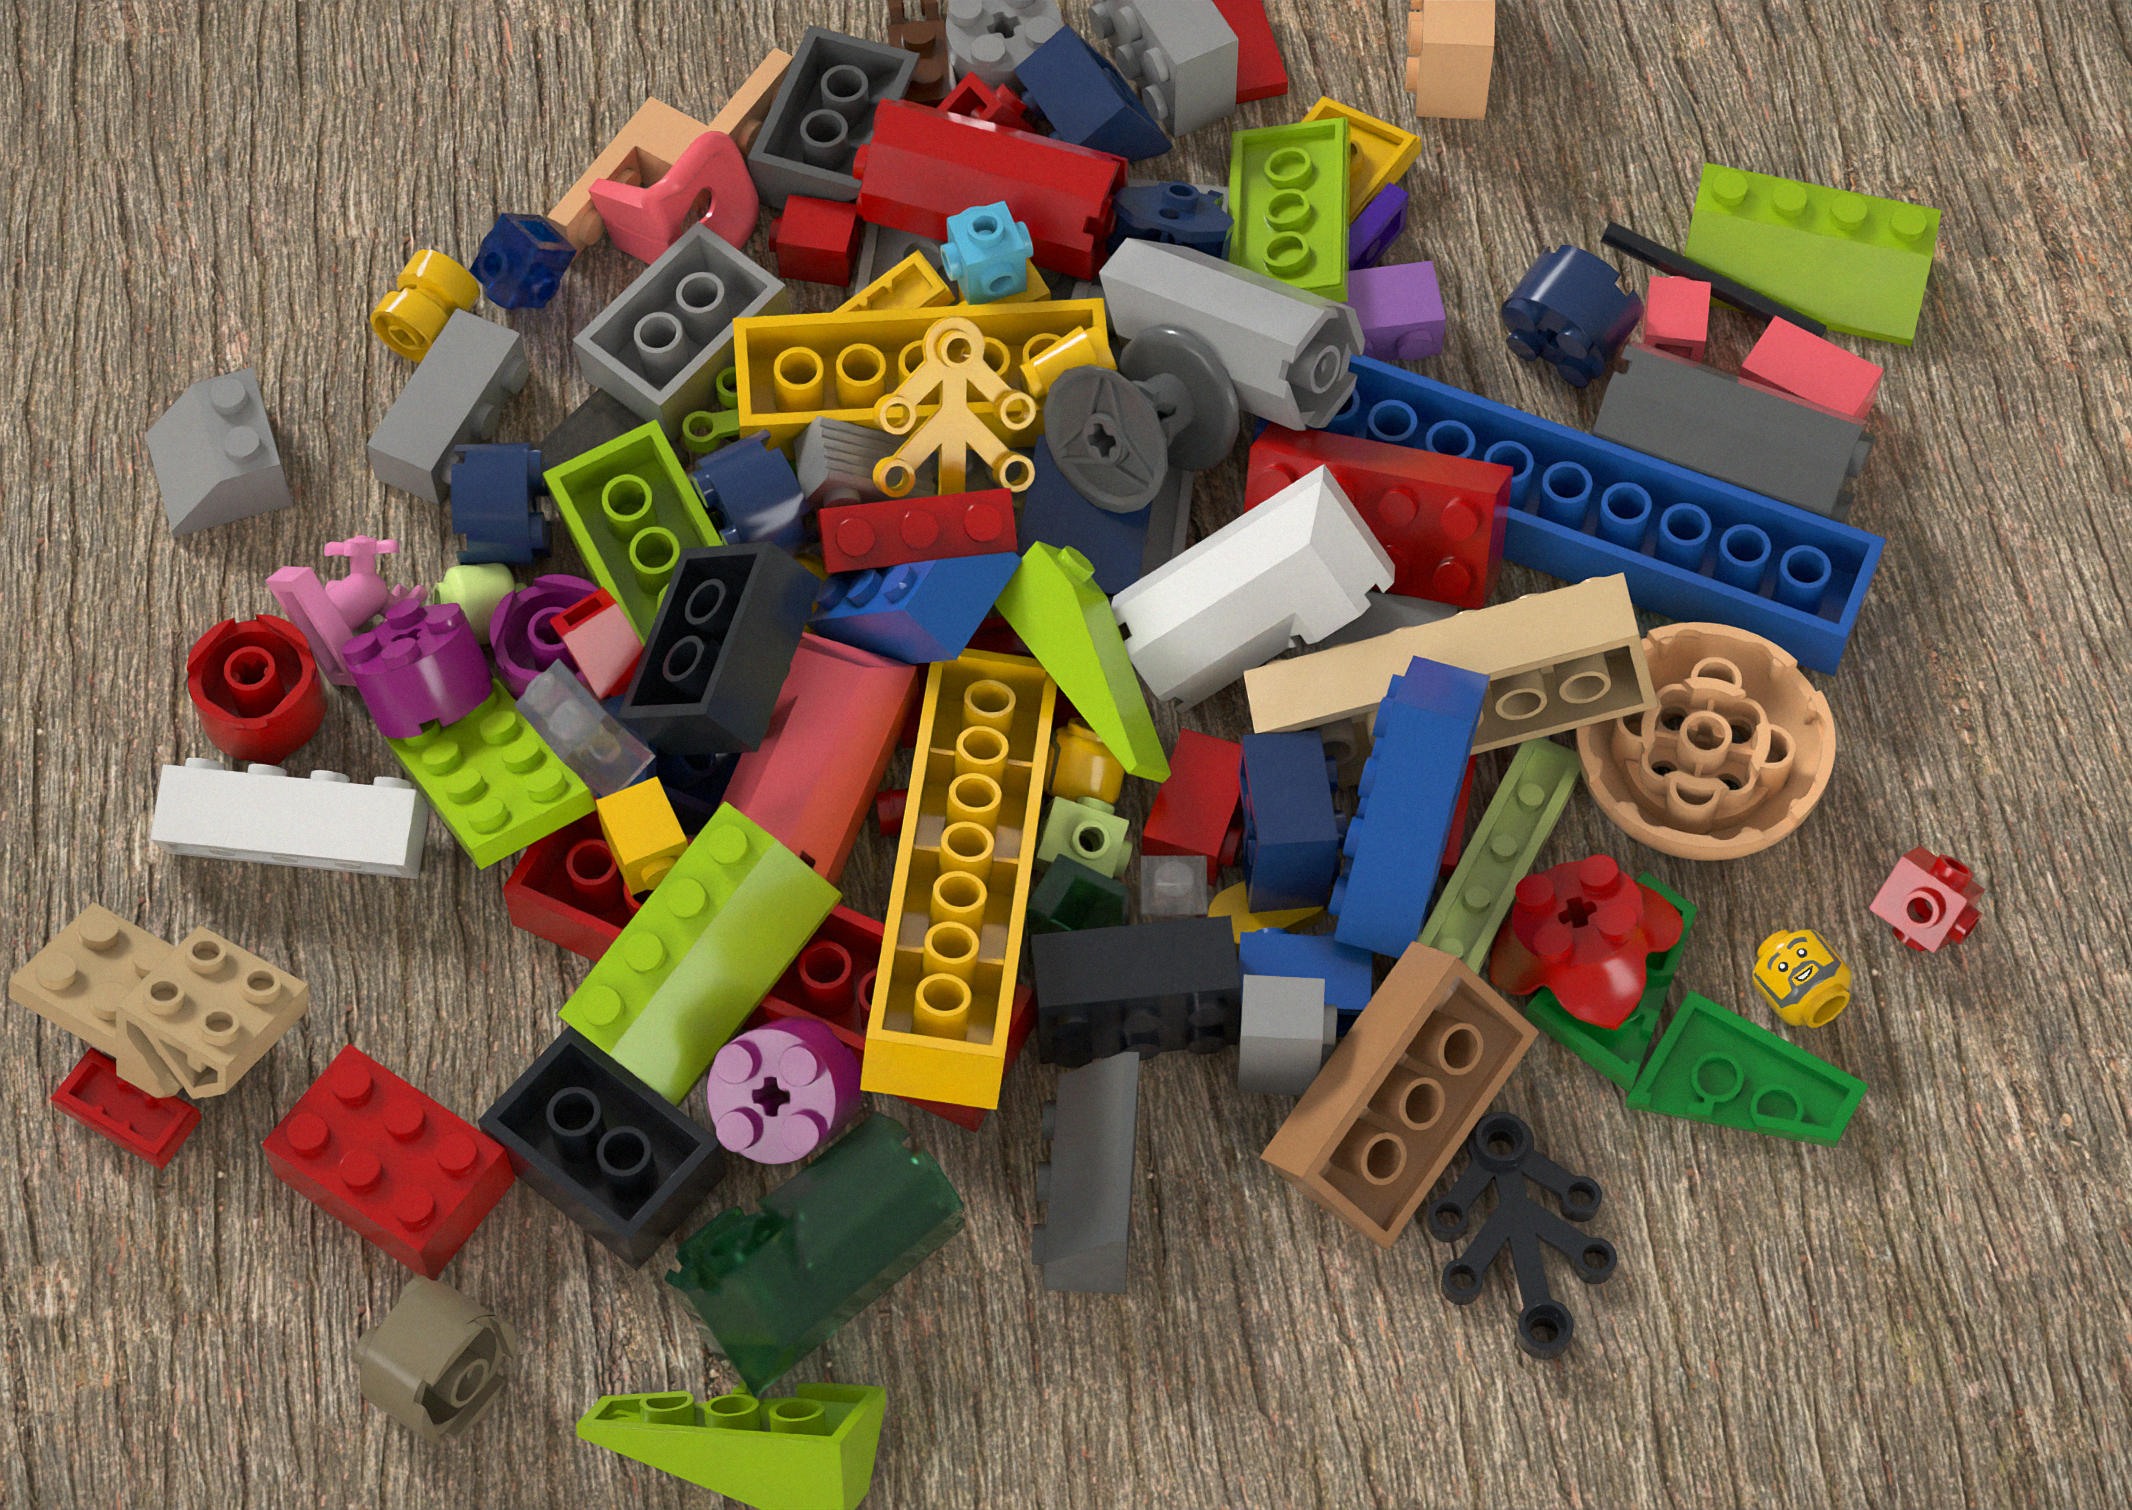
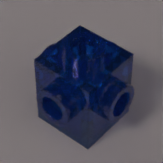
[469,213,578,310]

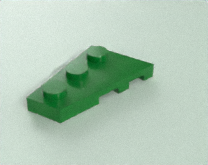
[1525,871,1698,1093]
[1625,990,1869,1148]

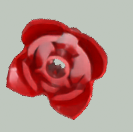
[1489,854,1684,1031]

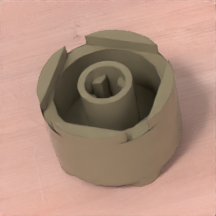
[353,1275,517,1444]

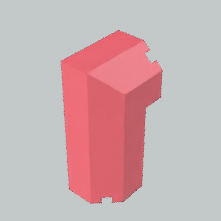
[717,632,919,887]

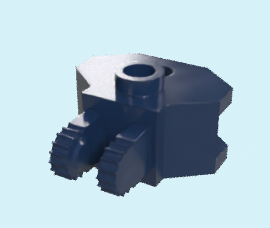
[1105,180,1235,261]

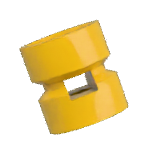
[370,249,481,363]

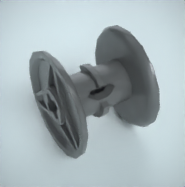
[1043,325,1240,514]

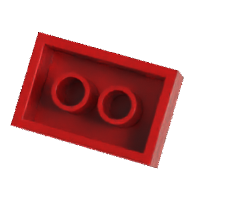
[261,1043,516,1281]

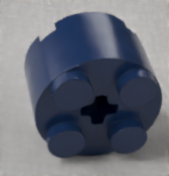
[1501,245,1643,388]
[690,429,820,556]
[451,442,553,568]

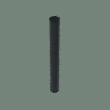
[1600,220,1827,338]

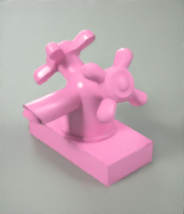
[265,535,428,686]

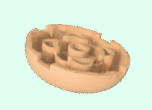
[1575,622,1836,861]

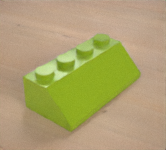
[1684,162,1942,347]
[557,801,843,1108]

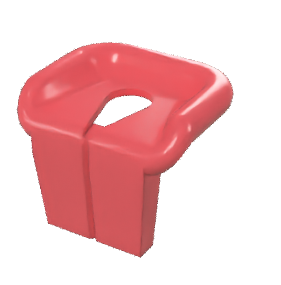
[588,131,759,265]

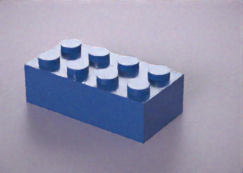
[1328,655,1490,959]

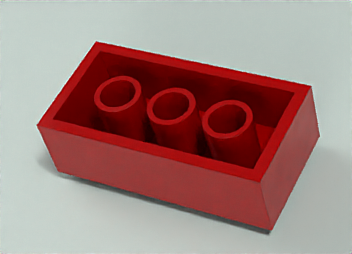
[1244,422,1513,610]

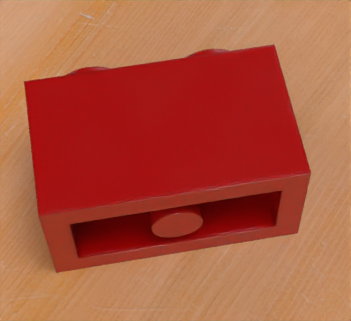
[1142,728,1244,887]

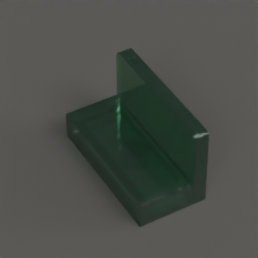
[1026,853,1129,965]

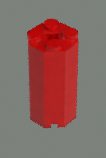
[853,98,1128,281]

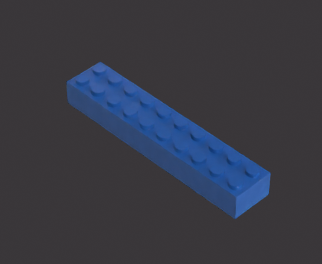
[1253,354,1886,677]

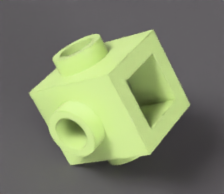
[1032,796,1133,895]

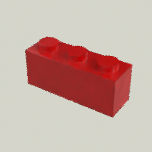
[816,487,1018,574]

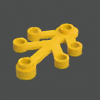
[873,316,1036,497]

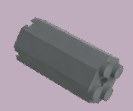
[1592,340,1877,524]

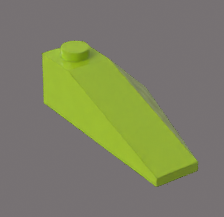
[994,541,1171,783]
[576,1382,886,1510]

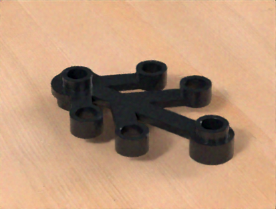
[1427,1112,1617,1360]

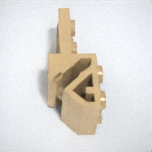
[8,902,308,1099]

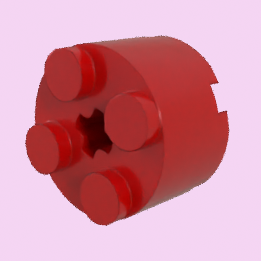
[187,614,328,766]

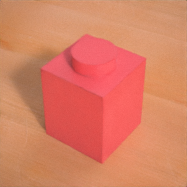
[1641,276,1711,363]

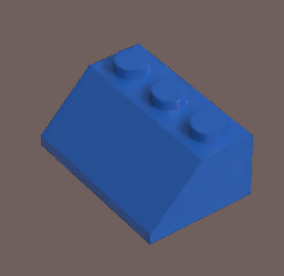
[806,552,1022,664]

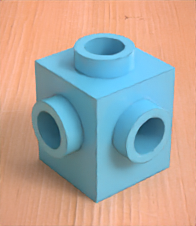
[940,200,1033,305]

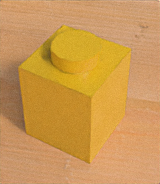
[596,777,688,895]

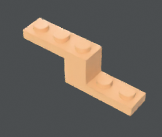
[547,47,794,262]

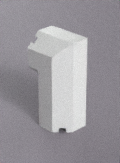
[1111,464,1395,714]

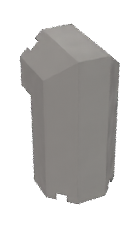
[1099,238,1366,431]

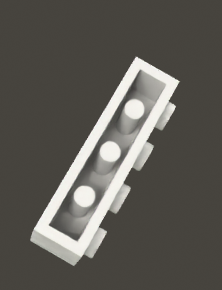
[150,758,430,879]

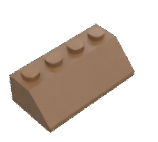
[1259,941,1539,1251]

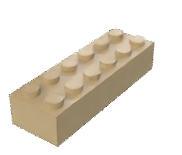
[1243,573,1658,789]

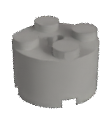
[946,0,1062,112]

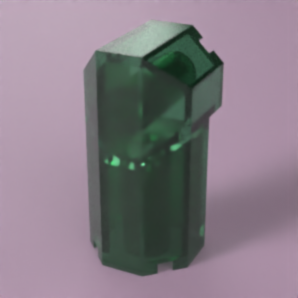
[664,1111,966,1398]

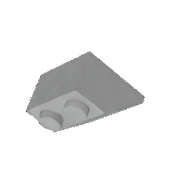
[145,367,293,538]

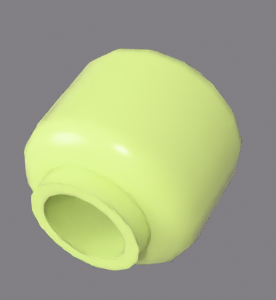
[433,563,526,645]

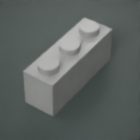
[366,308,529,505]

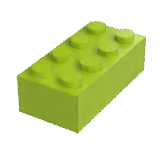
[543,419,723,646]

